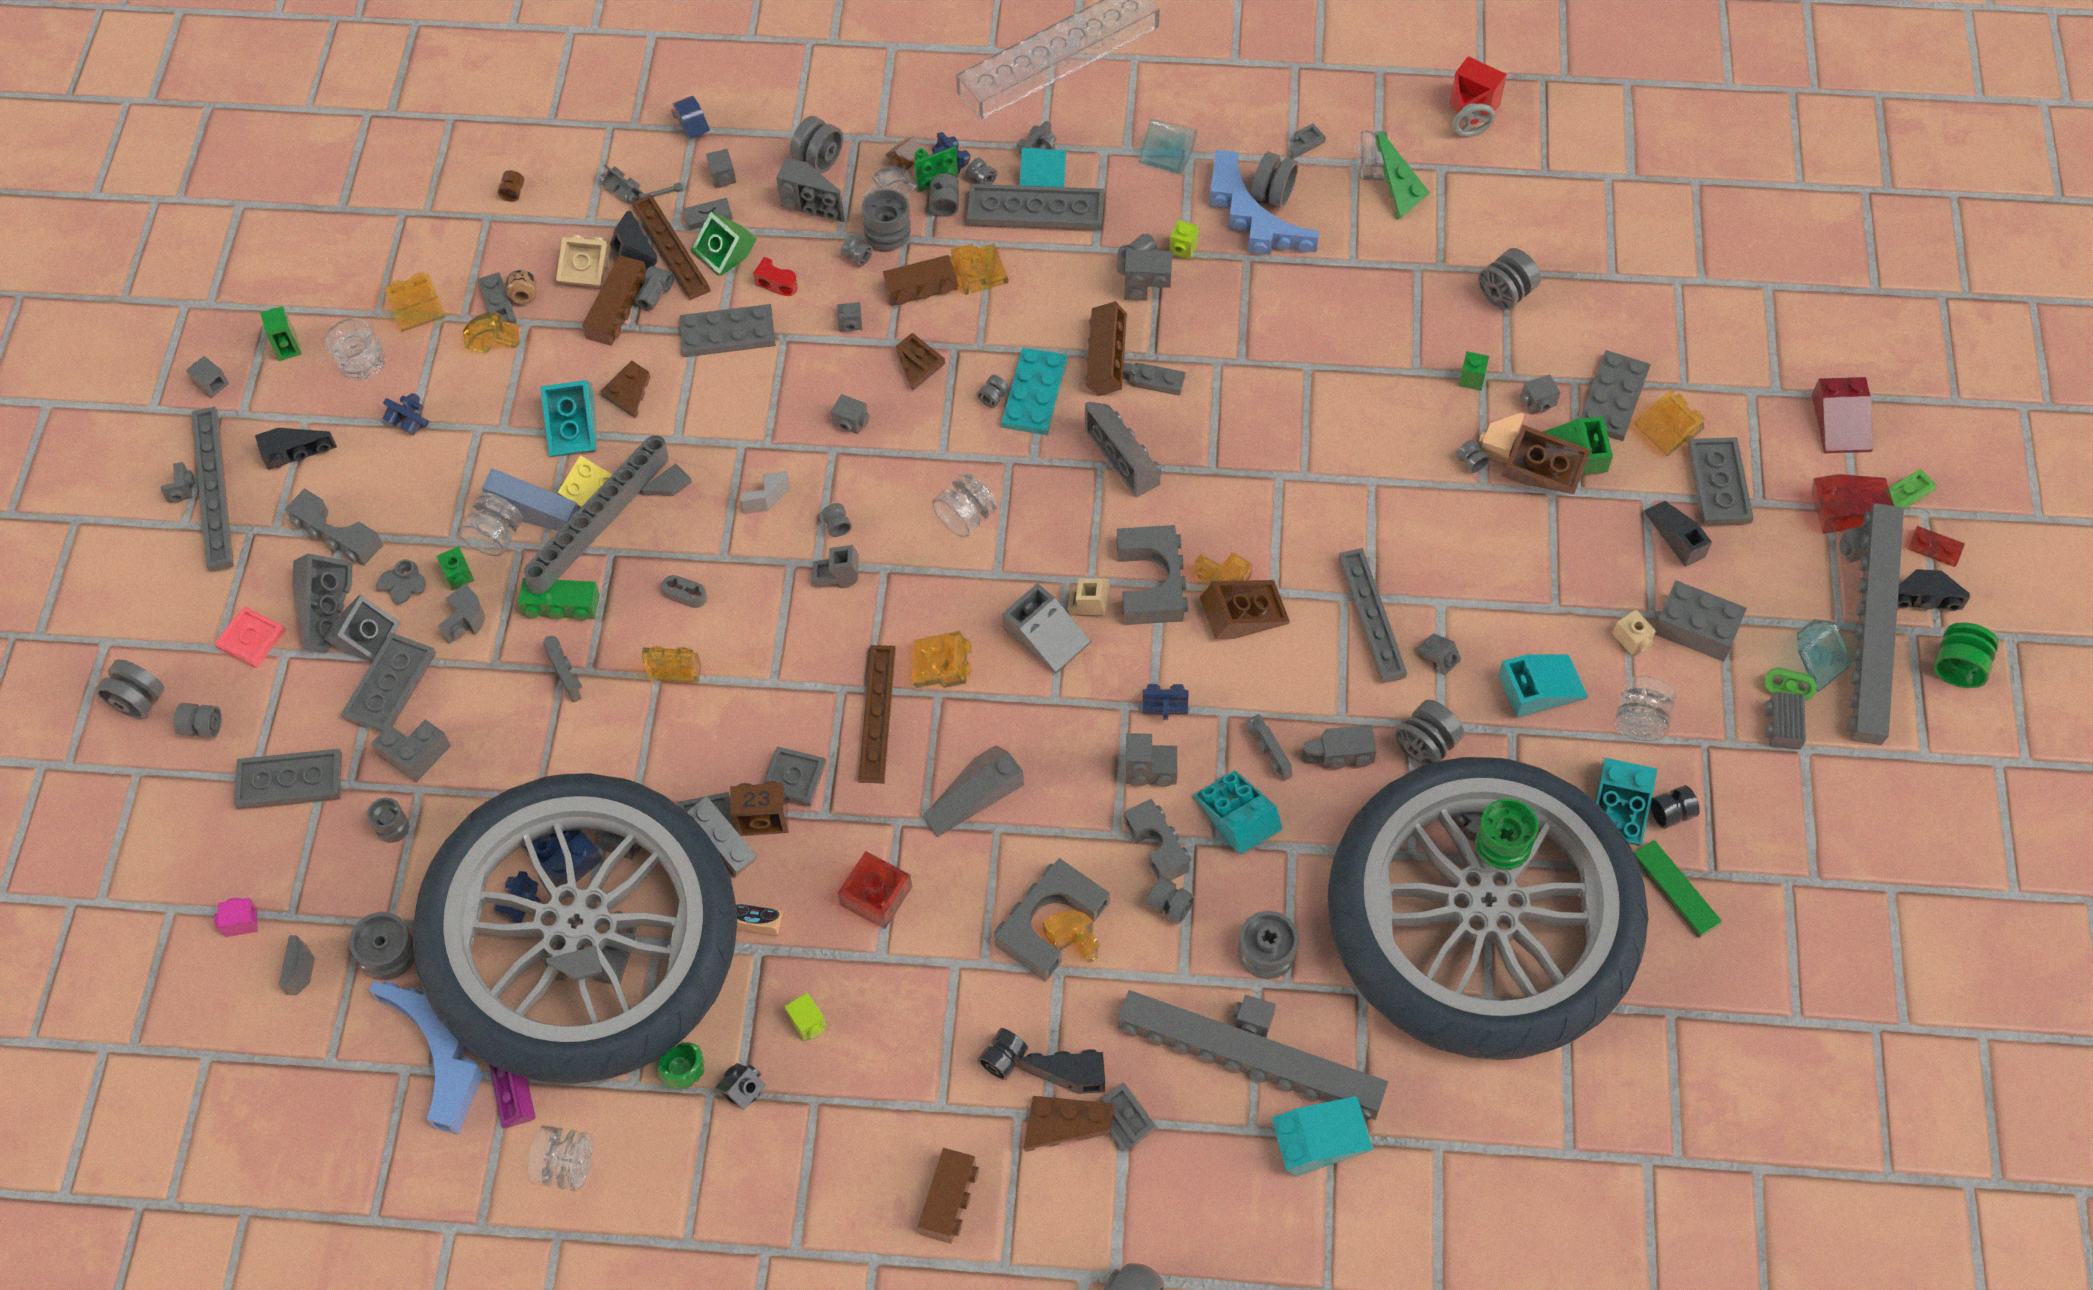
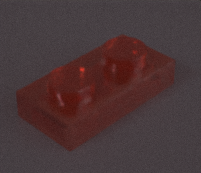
[1908,525,1965,567]

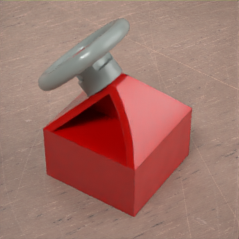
[1450,56,1507,137]

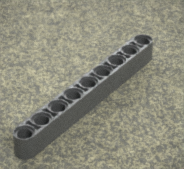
[524,435,668,594]

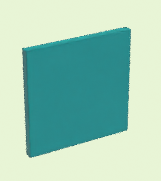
[1020,147,1067,187]

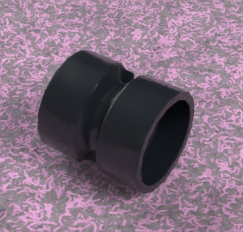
[1650,785,1700,829]
[978,1028,1028,1080]

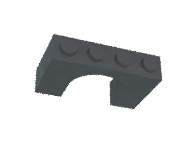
[1117,525,1188,625]
[994,858,1110,982]

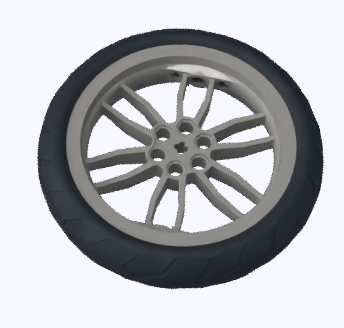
[1328,757,1649,1060]
[413,773,737,1084]

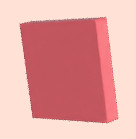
[214,606,286,668]

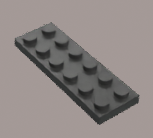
[967,184,1104,230]

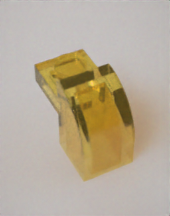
[463,313,520,353]
[1194,552,1253,585]
[1043,910,1100,963]

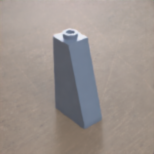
[482,468,579,531]

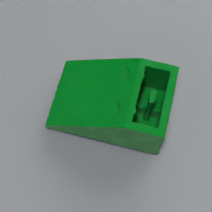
[1543,416,1613,474]

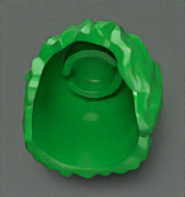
[657,1042,705,1090]

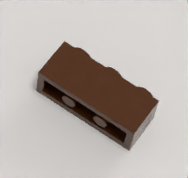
[883,255,957,306]
[918,1147,979,1244]

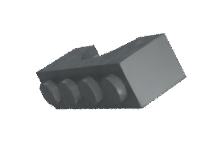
[285,488,383,566]

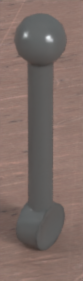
[637,182,683,200]

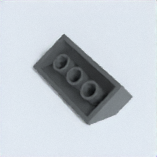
[1085,402,1162,498]

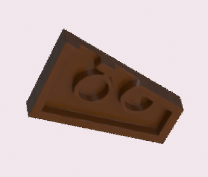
[1023,1096,1115,1152]

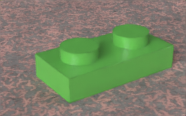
[1880,469,1937,509]

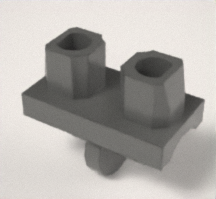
[1016,121,1057,154]

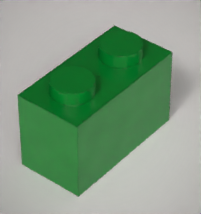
[260,306,302,361]

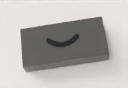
[683,198,733,230]

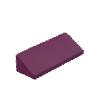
[489,1064,536,1129]

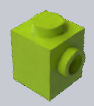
[1169,220,1199,260]

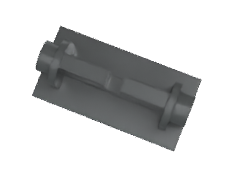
[600,164,643,203]

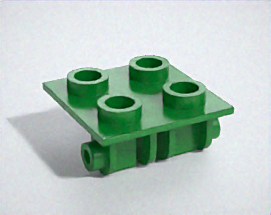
[914,147,958,192]

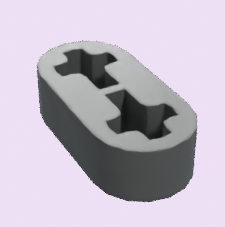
[662,575,707,608]

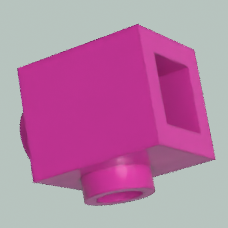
[214,898,258,937]

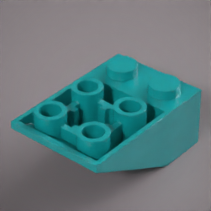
[1498,654,1588,718]
[1594,757,1658,845]
[1193,770,1283,855]

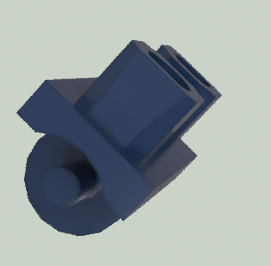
[932,132,971,174]
[382,393,430,435]
[1143,684,1189,720]
[494,871,541,924]

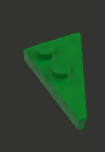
[1375,131,1430,220]

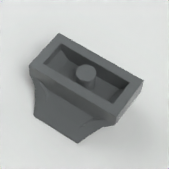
[279,935,315,995]

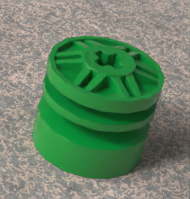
[1934,622,1999,688]
[1475,799,1539,870]

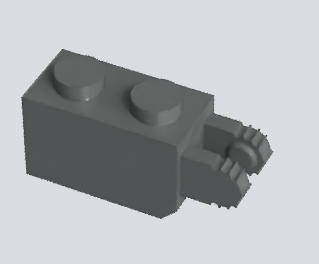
[1302,725,1377,769]

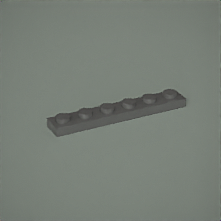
[1338,548,1407,683]

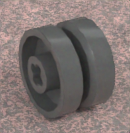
[789,116,844,173]
[1251,151,1299,208]
[95,659,164,720]
[1238,911,1299,980]
[349,912,415,980]

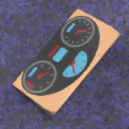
[736,903,783,936]

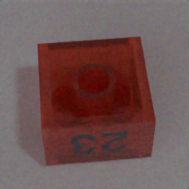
[838,851,912,929]

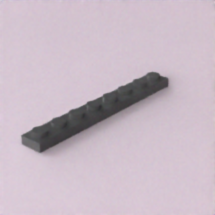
[192,407,234,572]

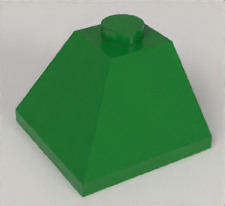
[691,212,757,275]

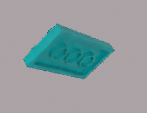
[1001,347,1068,436]

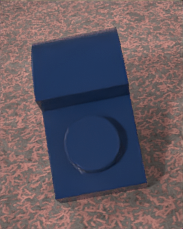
[671,95,710,139]

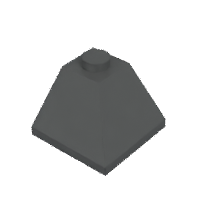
[324,595,400,662]

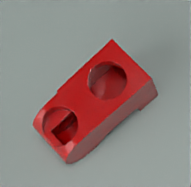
[753,257,798,296]

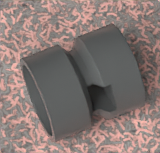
[930,174,959,217]
[174,702,222,738]
[367,797,410,843]
[1146,876,1195,925]

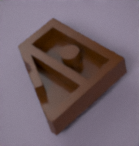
[896,332,945,390]
[600,360,650,418]

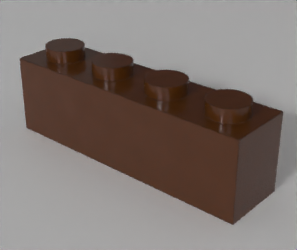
[582,255,647,346]
[1085,301,1127,396]

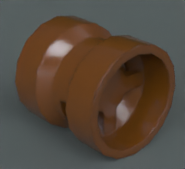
[497,170,525,202]

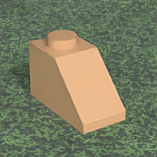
[1478,413,1525,464]

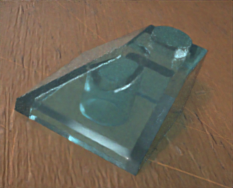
[1139,119,1198,174]
[1797,619,1853,692]

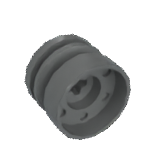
[862,189,911,250]
[1478,248,1541,310]
[1395,699,1464,766]

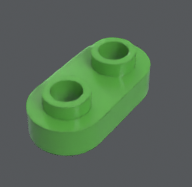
[1764,667,1817,700]

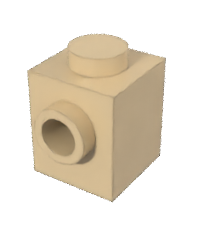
[1612,610,1656,655]

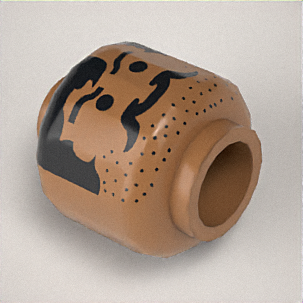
[506,270,536,304]

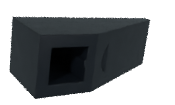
[255,428,337,470]
[1644,501,1712,567]
[1021,1049,1105,1094]

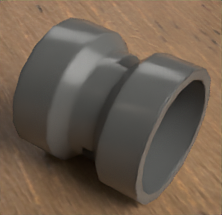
[966,158,997,184]
[841,236,873,266]
[977,375,1009,408]
[1456,440,1490,473]
[821,503,852,537]

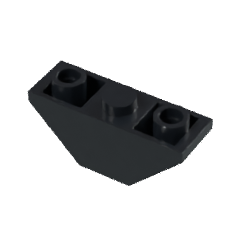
[610,211,657,270]
[1897,569,1970,611]

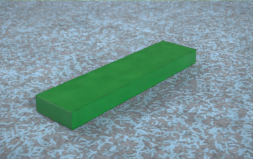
[1634,840,1722,938]

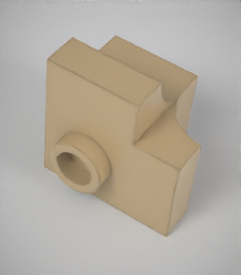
[1068,578,1110,615]

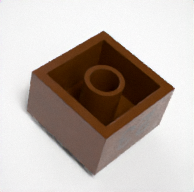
[730,781,789,836]

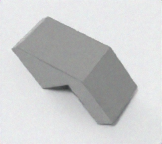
[741,471,790,514]

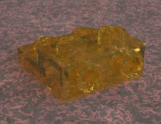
[949,243,1008,295]
[385,273,445,332]
[1634,390,1705,457]
[912,631,972,688]
[641,646,701,683]

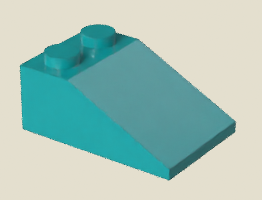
[540,380,597,457]
[1271,1096,1374,1177]

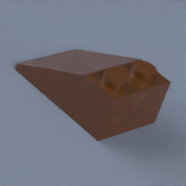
[1502,424,1591,494]
[1200,580,1290,639]

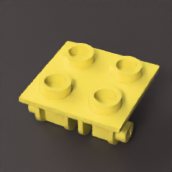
[557,455,612,507]

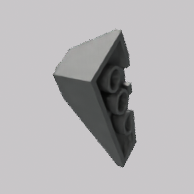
[293,553,352,653]
[924,745,1024,837]

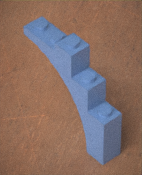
[1209,150,1319,255]
[369,981,483,1135]

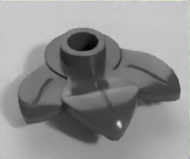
[376,559,426,604]

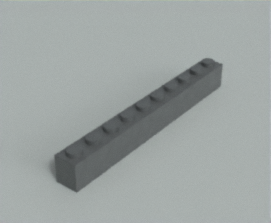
[1847,503,1904,745]
[1117,990,1388,1120]

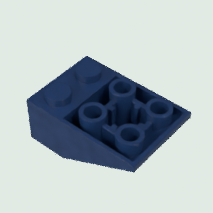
[521,830,603,888]

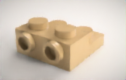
[556,235,611,288]

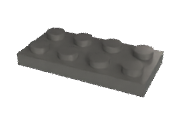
[680,304,776,357]
[1580,350,1651,441]
[1688,437,1754,525]
[341,632,436,732]
[234,749,342,809]

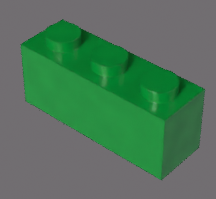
[518,578,600,621]

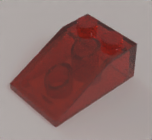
[1812,474,1894,534]

